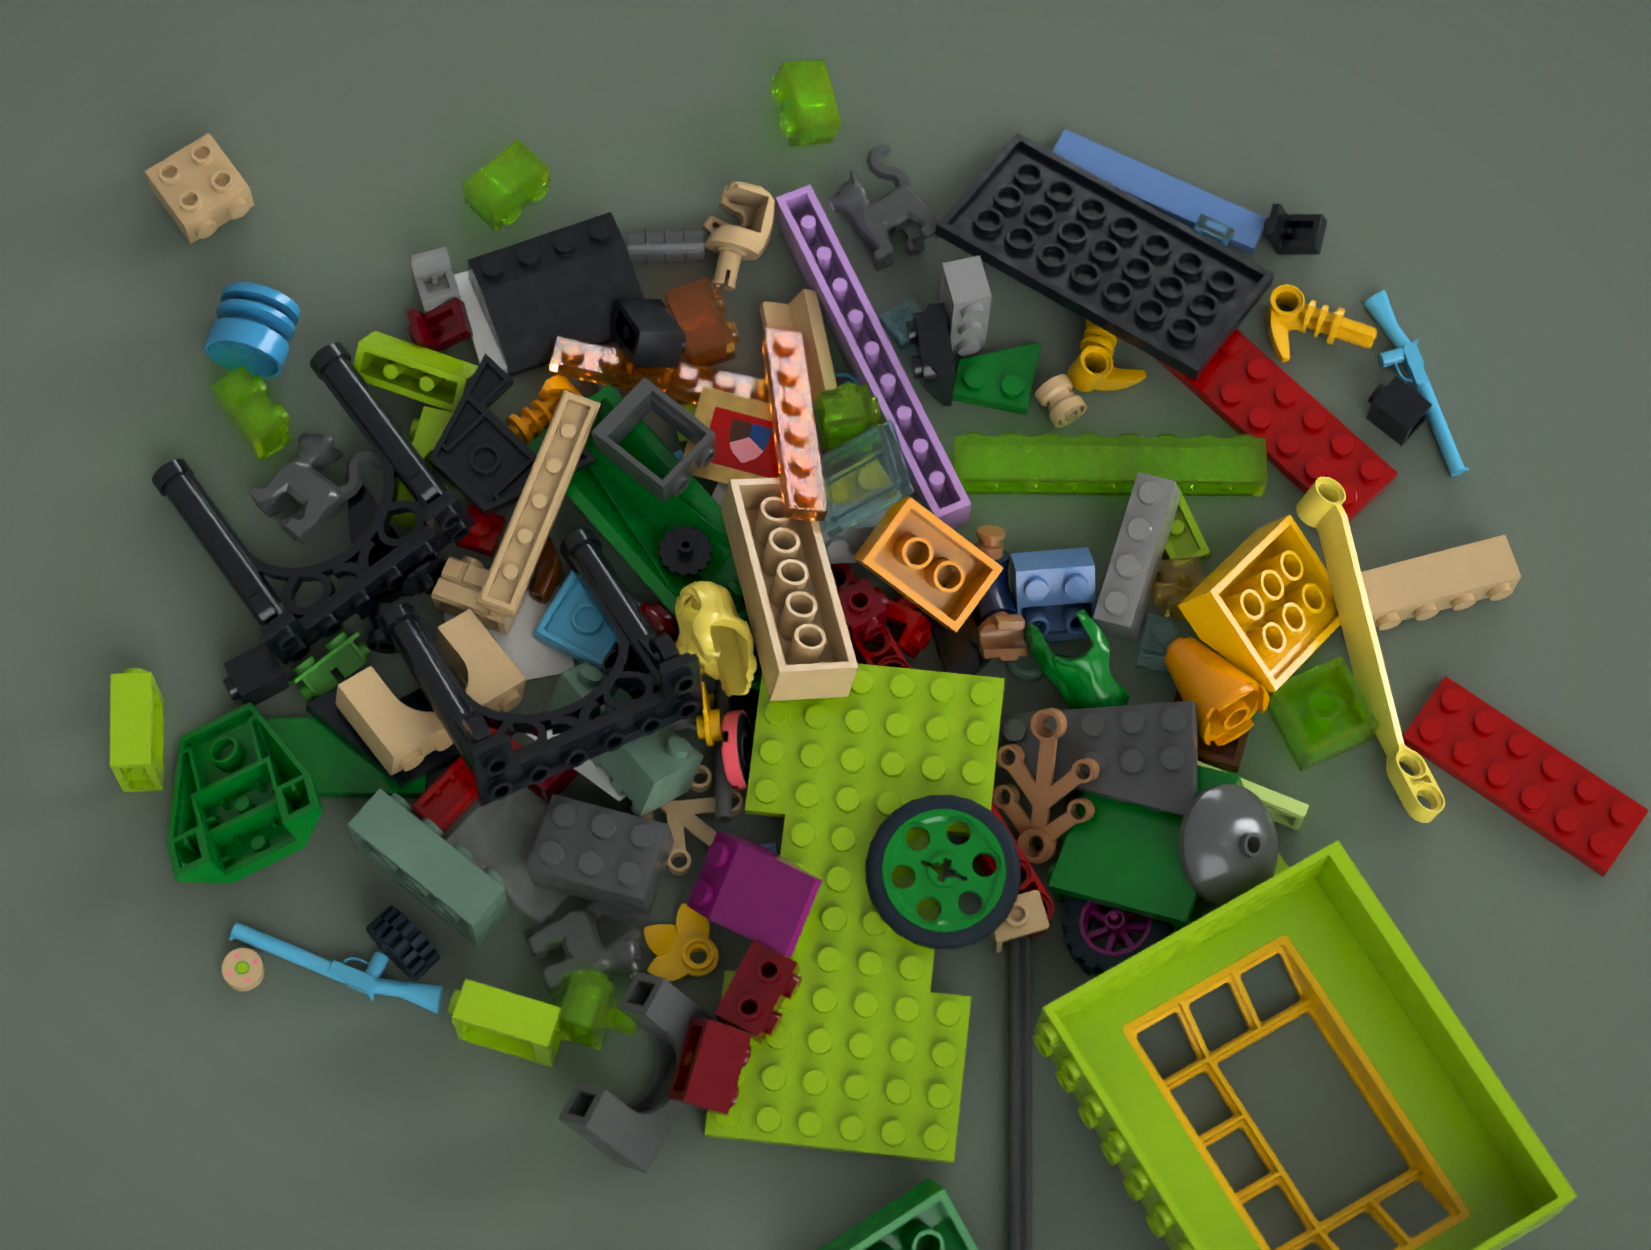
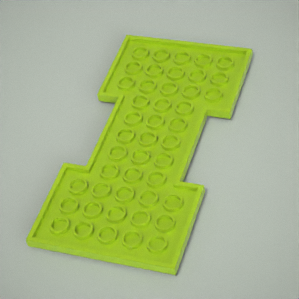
[704,663,1005,1164]

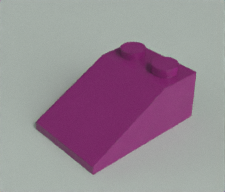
[687,830,822,958]

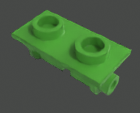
[289,631,372,703]

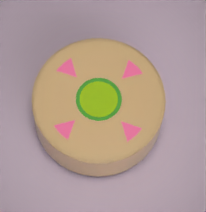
[221,948,265,991]

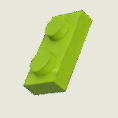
[1165,486,1212,573]

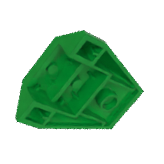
[167,702,323,883]

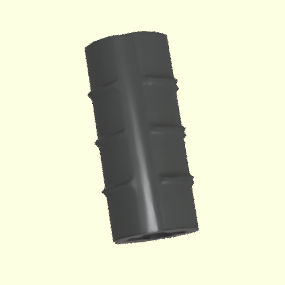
[627,228,704,266]

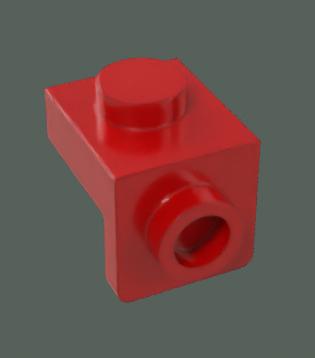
[886,596,933,659]

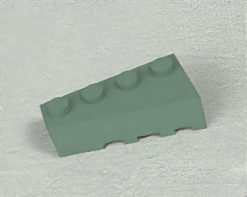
[547,661,704,817]

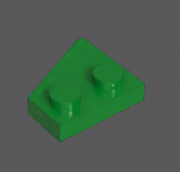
[953,343,1042,415]

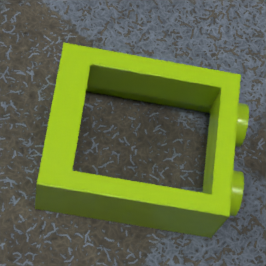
[110,668,164,792]
[448,979,566,1068]

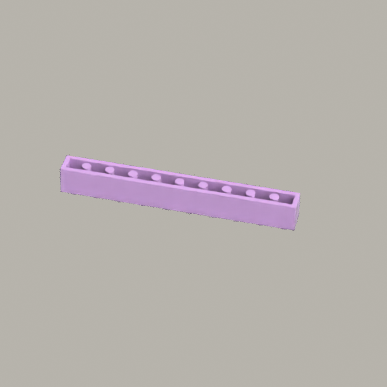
[775,185,971,529]

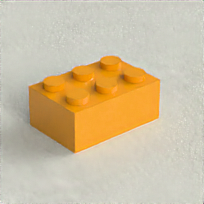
[853,494,1004,633]

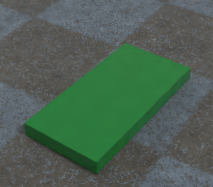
[267,717,427,798]

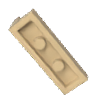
[759,289,838,409]

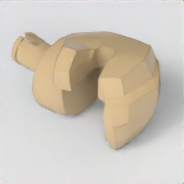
[702,182,775,291]

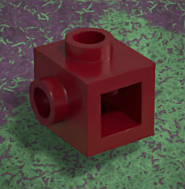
[837,578,889,646]

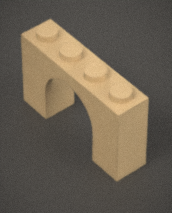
[335,609,526,776]

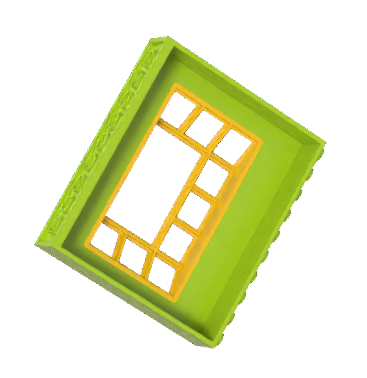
[1033,840,1577,1250]

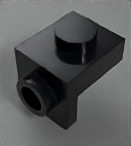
[1264,204,1327,255]

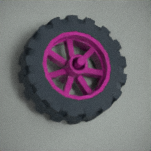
[1062,898,1174,977]

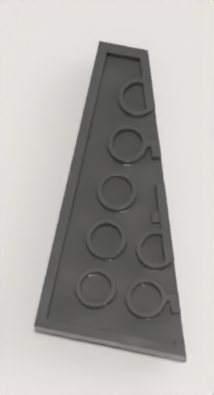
[996,701,1198,817]

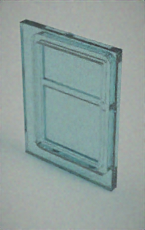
[810,420,914,539]

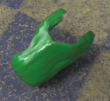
[1025,609,1130,709]

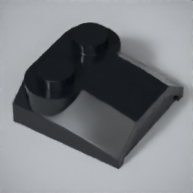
[906,303,956,406]

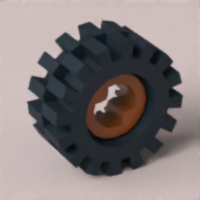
[366,905,441,982]

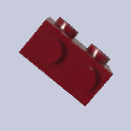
[714,940,802,1043]
[667,1017,752,1115]

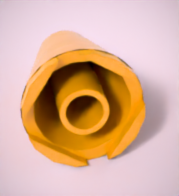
[1164,637,1270,746]

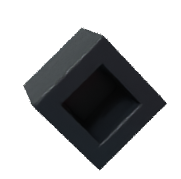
[1366,376,1432,446]
[222,643,289,706]

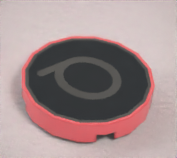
[721,710,754,791]

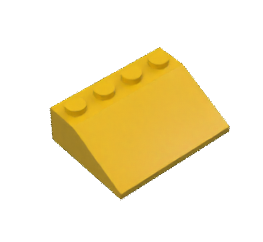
[1178,514,1341,693]

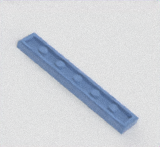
[1052,129,1266,255]

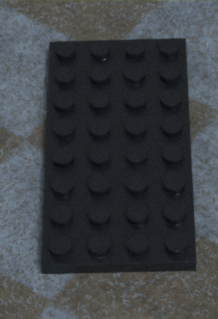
[935,133,1275,380]

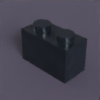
[611,298,686,368]

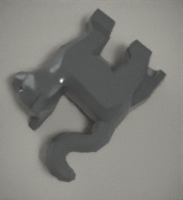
[830,144,939,271]
[248,433,383,544]
[524,901,643,1004]

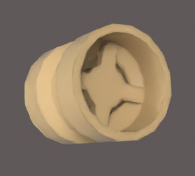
[1035,374,1087,428]

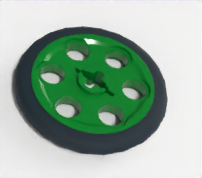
[865,795,1021,949]

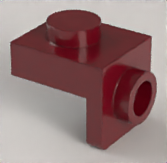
[407,298,473,352]

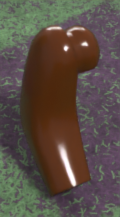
[529,536,563,604]

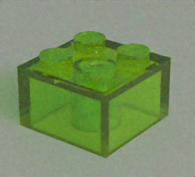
[1267,656,1379,771]

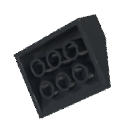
[468,212,644,377]

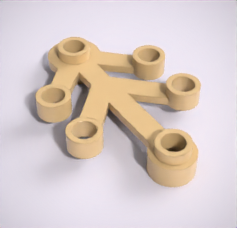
[626,765,743,876]

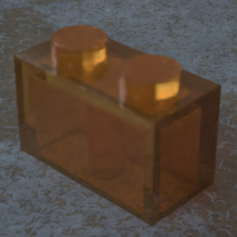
[665,277,740,373]

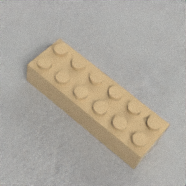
[721,476,858,701]

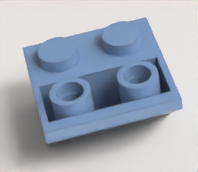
[1010,547,1096,642]

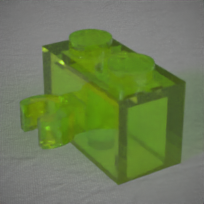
[558,970,637,1051]

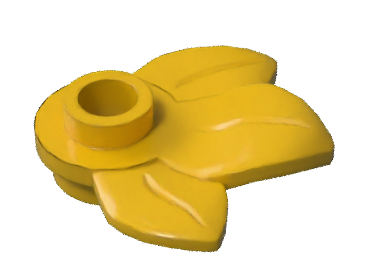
[696,667,724,746]
[644,903,719,982]

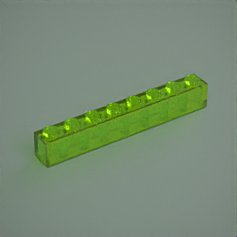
[952,432,1268,497]

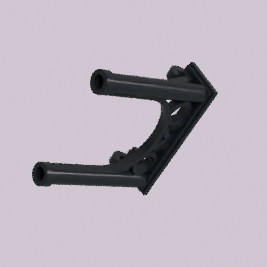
[152,342,476,665]
[379,528,704,806]

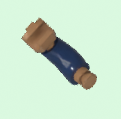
[975,525,1028,662]

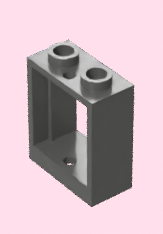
[592,377,716,504]

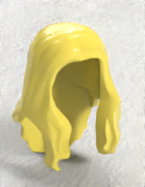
[675,581,757,697]

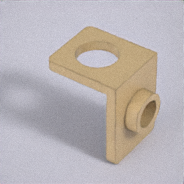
[990,890,1049,953]

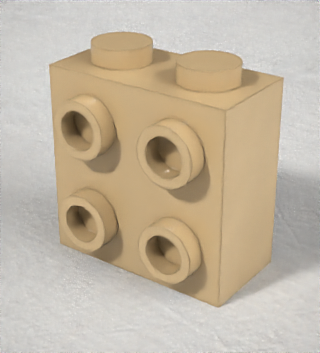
[144,133,255,244]

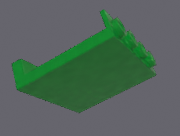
[1047,765,1244,931]

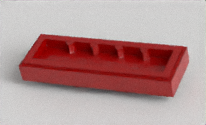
[411,727,523,836]

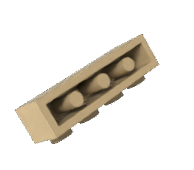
[1361,534,1521,630]

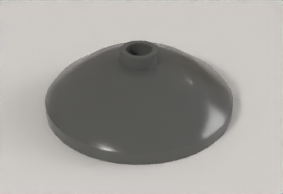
[1179,784,1278,907]

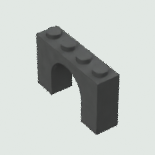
[558,972,716,1173]

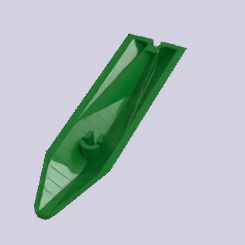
[527,384,762,692]

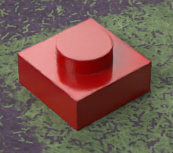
[455,506,506,557]

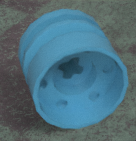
[204,282,301,379]

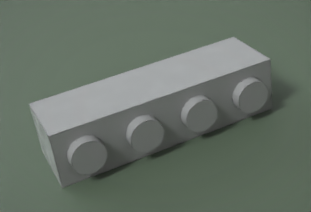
[1093,472,1181,641]

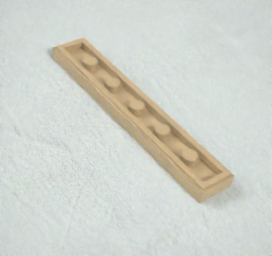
[477,390,601,618]

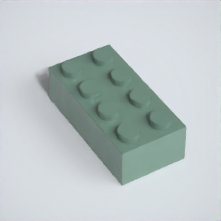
[347,789,510,948]

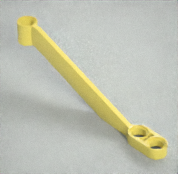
[1296,476,1445,823]

